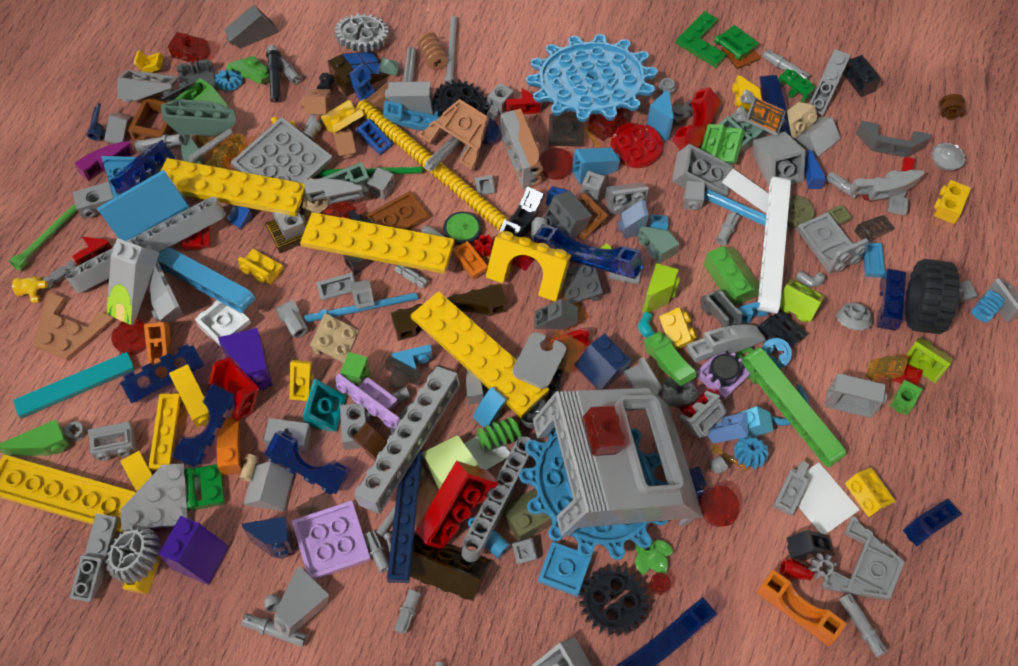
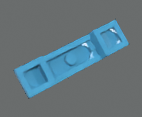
[383,100,444,132]

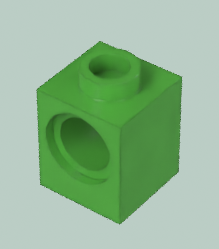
[889,380,922,415]

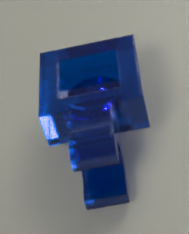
[689,466,707,504]

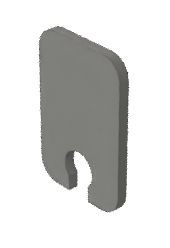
[512,333,566,389]

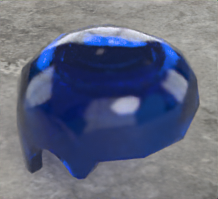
[482,118,501,144]

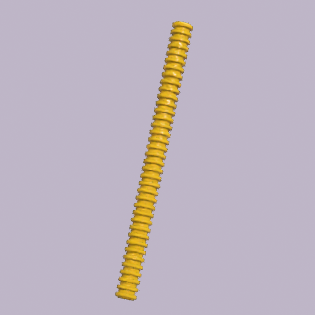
[356,99,509,231]

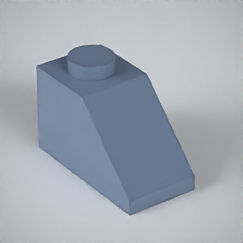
[617,200,649,238]

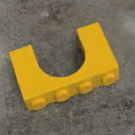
[486,231,571,302]

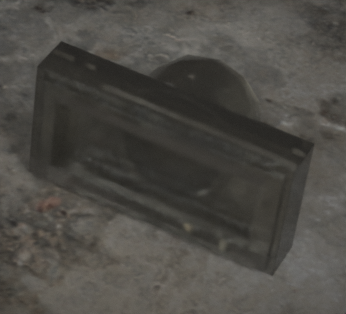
[385,356,423,389]

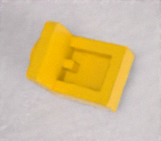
[134,50,164,73]

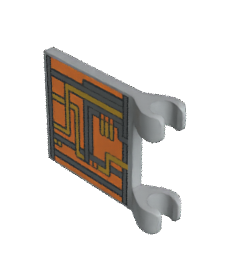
[733,90,786,136]

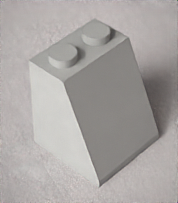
[753,132,805,186]

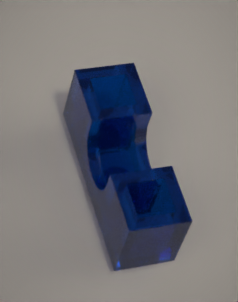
[877,268,906,331]

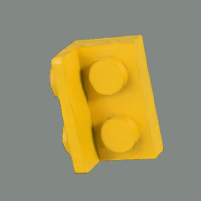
[321,100,364,132]
[237,249,284,285]
[845,467,896,517]

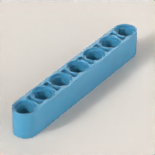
[157,247,256,313]

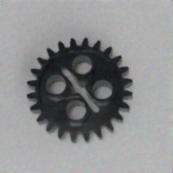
[433,79,489,116]
[579,566,649,637]

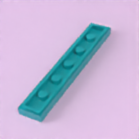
[13,352,135,419]

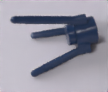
[86,103,106,141]

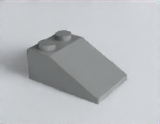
[117,70,179,102]
[672,144,732,196]

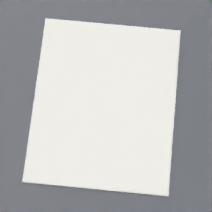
[797,462,860,534]

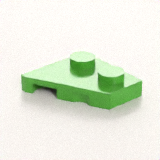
[227,56,269,84]

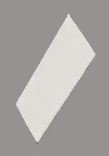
[722,169,769,213]

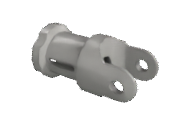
[302,114,324,142]

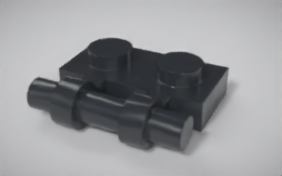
[758,309,808,353]

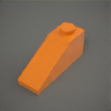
[144,322,171,382]
[217,417,243,476]

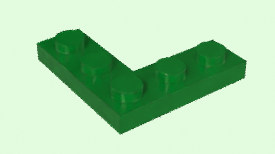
[675,11,726,68]

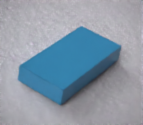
[863,243,885,278]

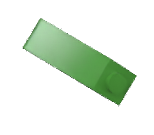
[0,419,70,456]

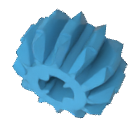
[971,290,1004,323]
[733,435,769,470]

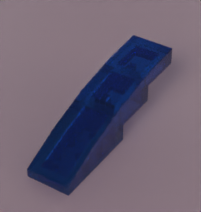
[759,75,791,136]

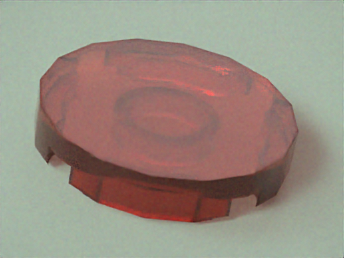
[539,148,573,180]
[111,319,146,355]
[700,485,739,527]

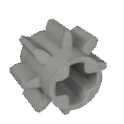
[808,553,837,580]

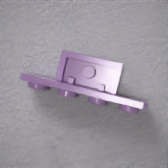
[336,374,400,430]

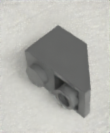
[534,299,578,330]

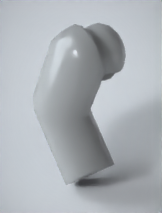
[795,271,825,287]

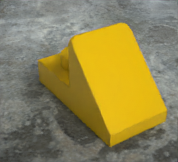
[289,360,314,401]

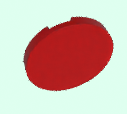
[610,122,663,168]

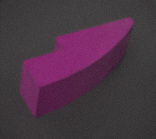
[74,141,135,182]

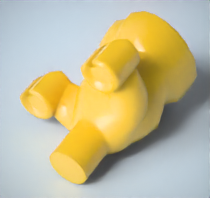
[12,276,48,303]

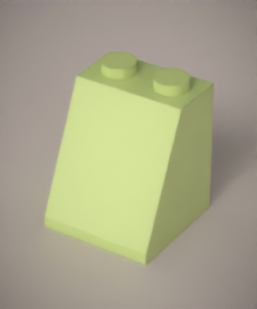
[423,435,479,489]

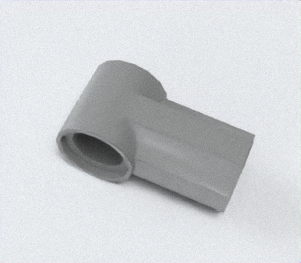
[275,300,308,338]

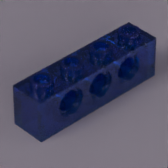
[109,140,175,195]
[120,344,205,404]

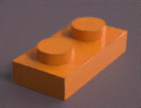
[452,241,488,279]

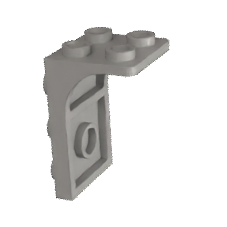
[796,212,869,274]

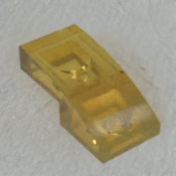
[865,356,908,380]

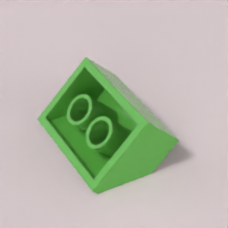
[704,246,760,306]

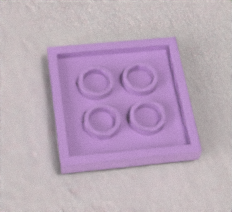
[292,500,371,580]

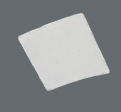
[464,436,510,470]

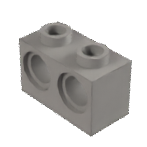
[272,209,307,240]
[340,404,370,450]

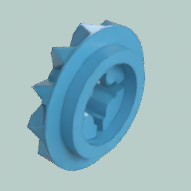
[215,67,243,91]
[761,338,792,369]

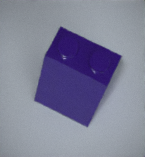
[218,328,273,390]
[159,516,229,585]

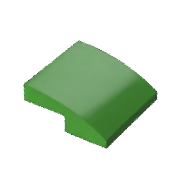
[701,124,745,164]

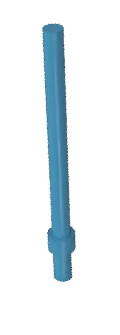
[304,292,418,323]

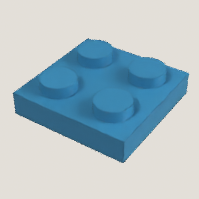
[537,542,592,597]

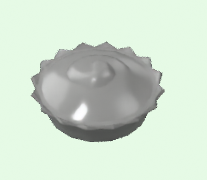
[932,142,966,171]
[835,303,873,331]

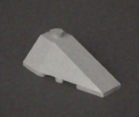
[146,245,184,322]

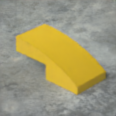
[120,451,153,492]

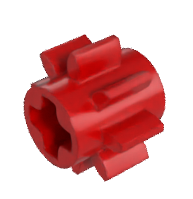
[474,234,495,257]

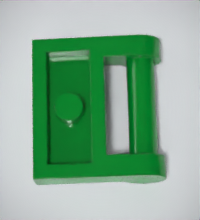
[714,25,759,61]
[184,464,225,511]

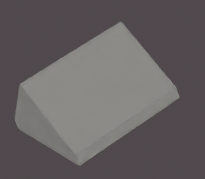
[791,117,841,158]
[985,278,1018,323]
[244,462,294,512]

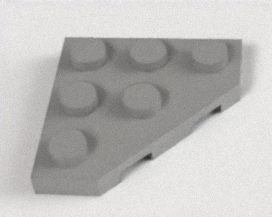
[121,463,187,532]

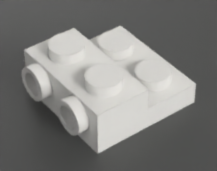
[195,300,251,347]

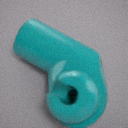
[638,312,655,338]

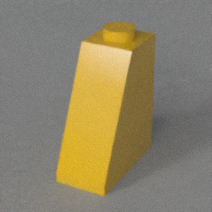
[169,364,215,428]

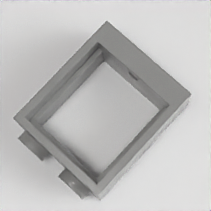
[825,373,887,418]

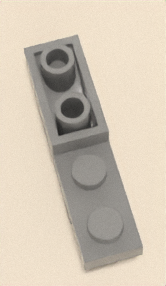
[810,49,850,116]
[849,170,924,201]
[687,325,765,363]
[69,513,119,602]

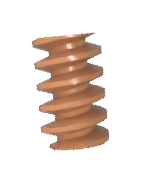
[418,32,448,70]

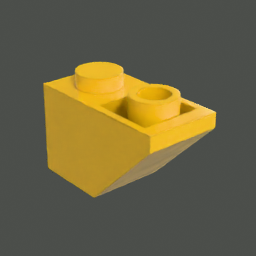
[732,75,762,112]

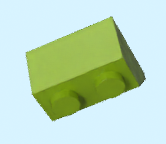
[642,263,680,314]
[779,279,825,322]
[906,337,953,383]

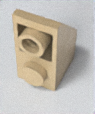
[787,102,818,139]

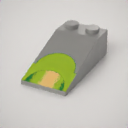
[107,238,159,325]

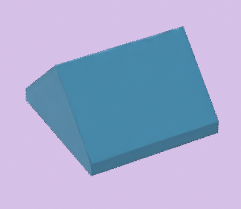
[647,91,673,140]

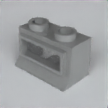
[679,391,727,438]
[88,421,137,461]

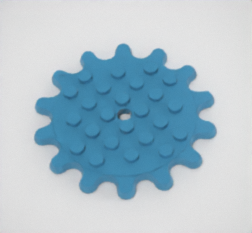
[526,34,658,122]
[519,427,668,560]

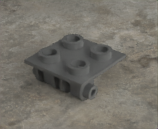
[176,59,216,92]
[161,80,193,102]
[563,261,603,304]

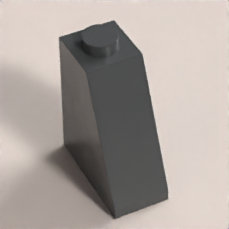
[224,5,279,49]

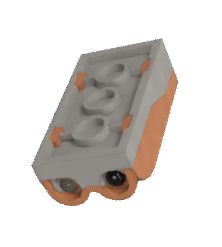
[500,109,543,190]

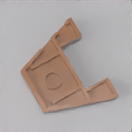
[418,99,489,171]
[33,292,115,361]

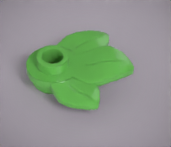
[635,539,673,575]

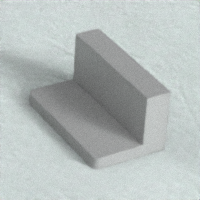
[624,357,662,397]

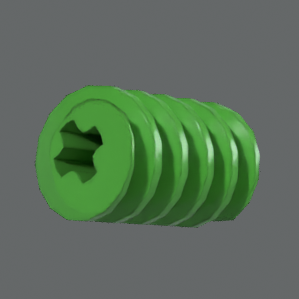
[477,417,522,452]

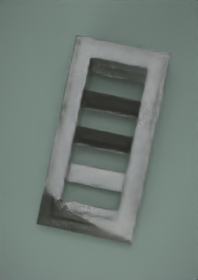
[854,215,895,243]

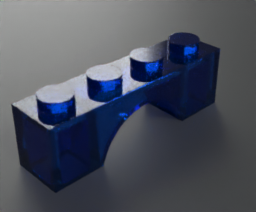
[172,383,235,468]
[264,430,352,494]

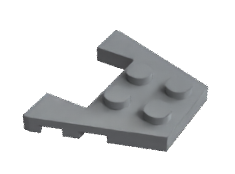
[821,516,905,601]

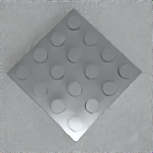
[231,117,333,183]

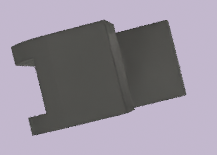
[701,289,742,328]

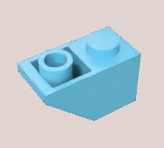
[737,406,773,437]

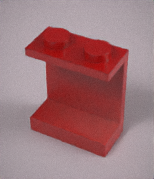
[207,357,259,421]

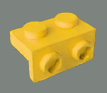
[659,307,698,350]

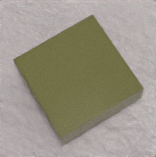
[827,205,852,226]

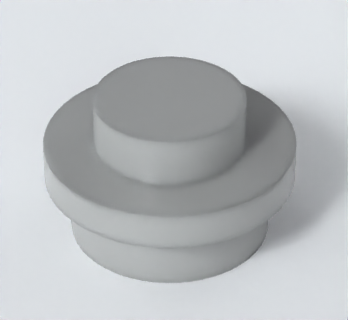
[659,78,676,94]

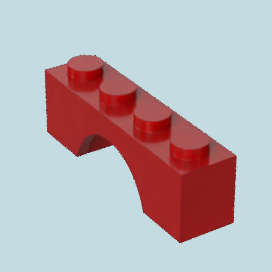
[672,87,721,150]

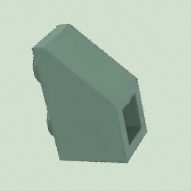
[638,226,679,264]

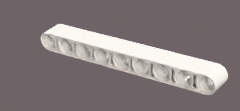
[757,176,791,314]

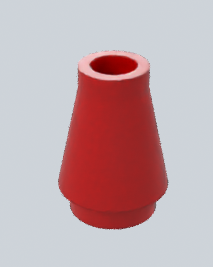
[780,558,814,581]

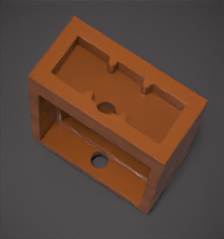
[128,98,174,141]

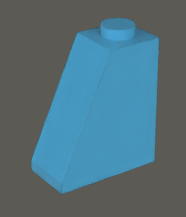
[572,147,620,185]

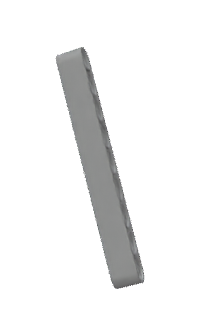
[65,197,226,293]

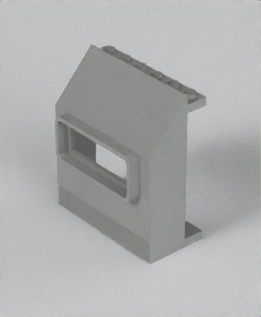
[533,388,703,537]

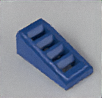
[356,118,393,155]
[804,150,826,189]

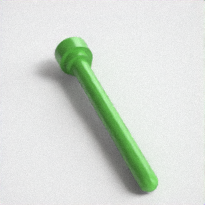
[9,204,78,271]

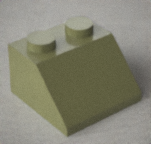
[502,489,552,542]

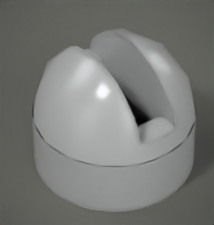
[711,456,728,474]
[264,594,281,612]

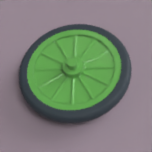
[443,211,482,245]

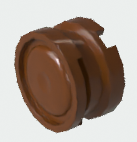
[940,94,966,120]

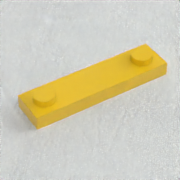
[148,394,181,471]

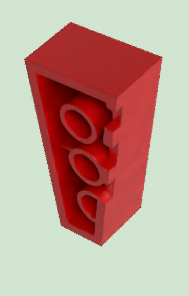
[415,460,499,549]

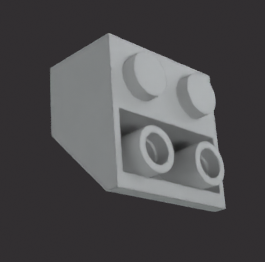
[605,182,649,215]

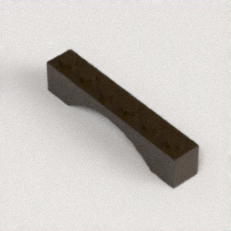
[391,284,507,341]

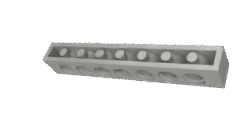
[354,366,461,514]

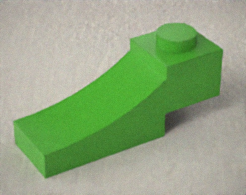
[644,331,697,386]

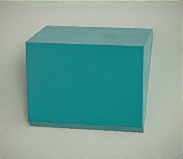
[303,379,346,432]

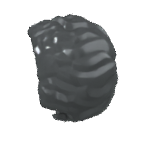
[661,377,700,408]

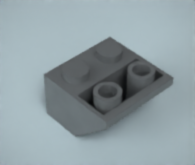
[544,190,592,246]

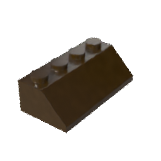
[410,532,491,601]

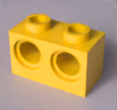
[933,180,971,224]

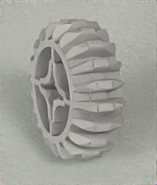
[105,525,162,584]

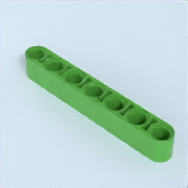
[742,347,846,467]

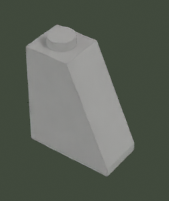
[385,81,434,115]
[274,566,329,638]

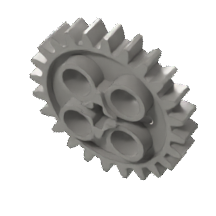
[335,13,389,53]

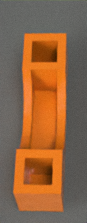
[756,569,847,647]

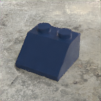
[574,333,631,390]
[242,517,294,559]

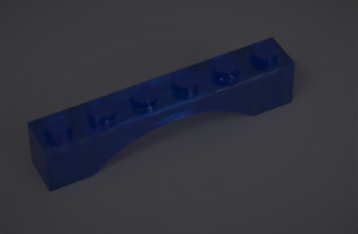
[533,224,644,279]
[616,597,717,666]

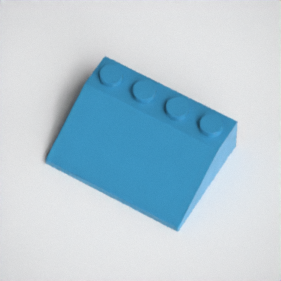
[97,170,191,241]

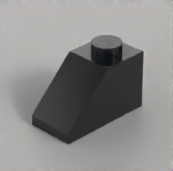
[787,530,835,560]

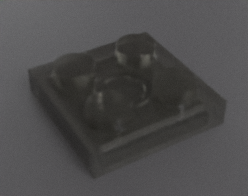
[549,113,584,146]

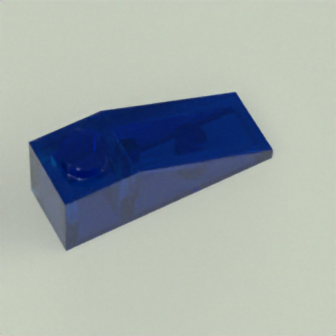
[902,499,962,547]

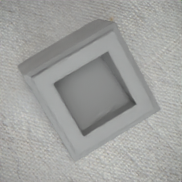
[474,175,495,195]

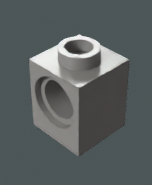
[488,83,513,114]
[367,168,395,200]
[581,171,605,202]
[683,181,705,210]
[351,280,374,309]

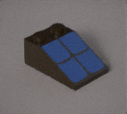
[327,51,390,97]

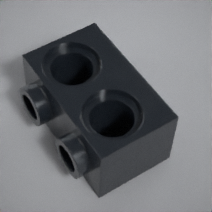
[843,55,881,97]

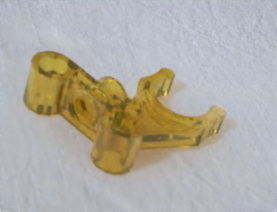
[196,128,248,169]

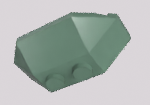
[161,99,236,136]

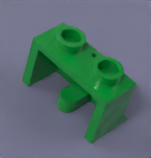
[775,68,815,104]

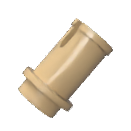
[239,454,259,482]

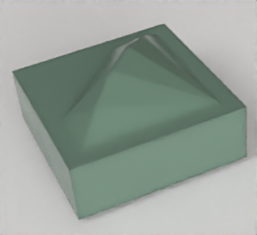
[380,58,398,76]

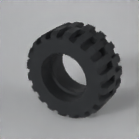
[905,259,960,334]

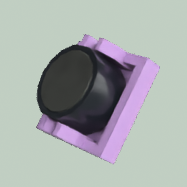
[696,352,750,401]

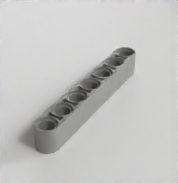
[462,436,531,562]

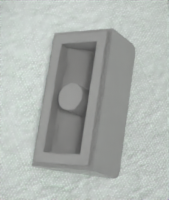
[316,273,355,300]

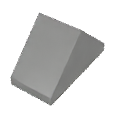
[104,112,132,144]

